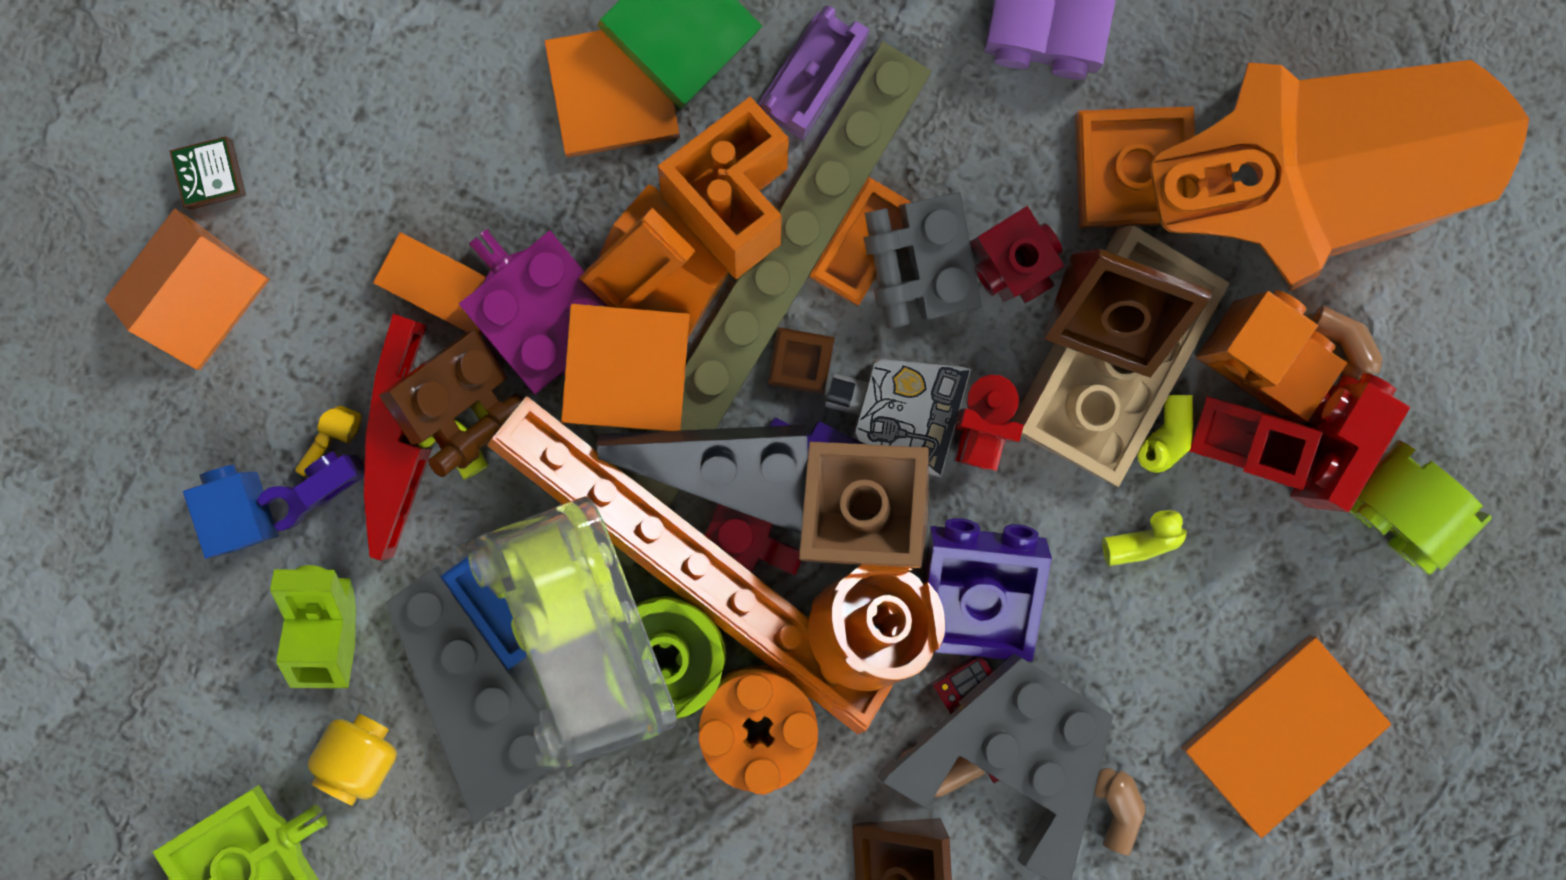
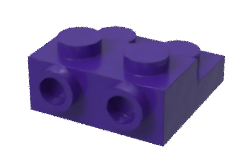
[923,518,1052,662]

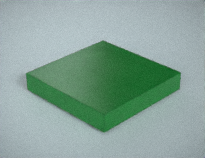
[597,0,763,110]

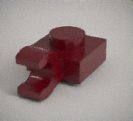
[705,504,802,575]

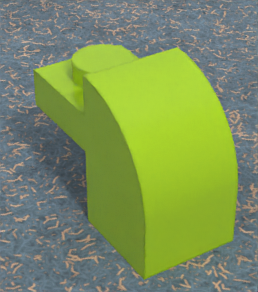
[270,565,356,688]

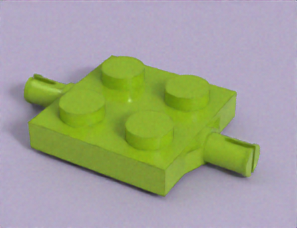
[152,785,328,880]

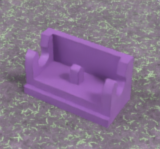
[758,5,869,141]

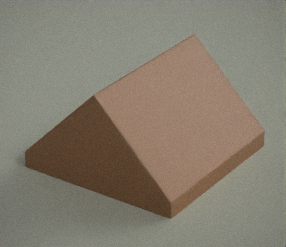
[799,442,929,568]

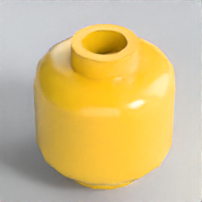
[307,713,397,806]

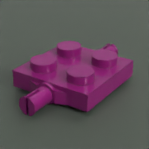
[459,229,608,395]

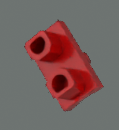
[953,375,1024,471]

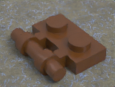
[379,329,524,477]

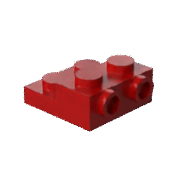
[1290,373,1411,513]

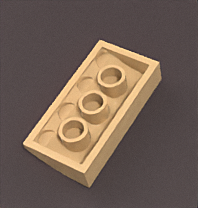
[1012,225,1230,487]

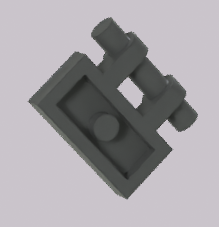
[863,192,982,328]

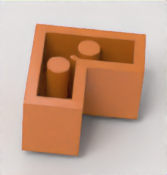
[657,97,789,279]
[1195,290,1347,422]

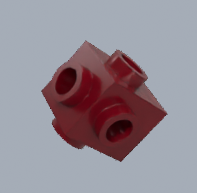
[970,205,1065,303]

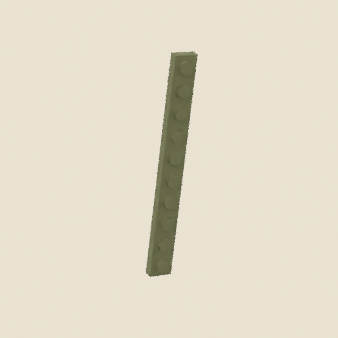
[587,41,932,567]

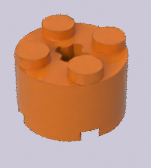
[808,565,945,691]
[698,665,818,795]

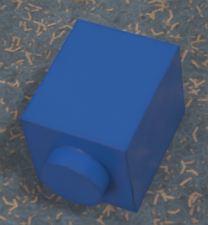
[183,464,279,559]

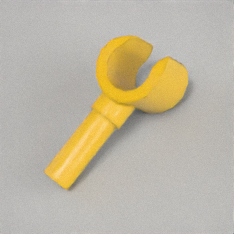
[295,406,362,477]

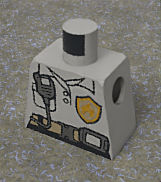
[825,359,971,478]

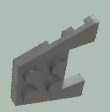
[877,653,1113,880]

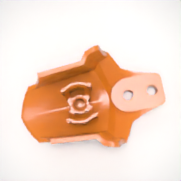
[1150,60,1530,292]

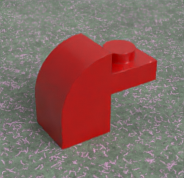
[1189,396,1323,490]

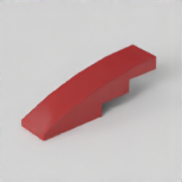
[364,313,432,561]

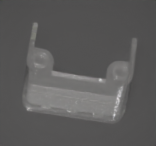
[455,496,676,768]

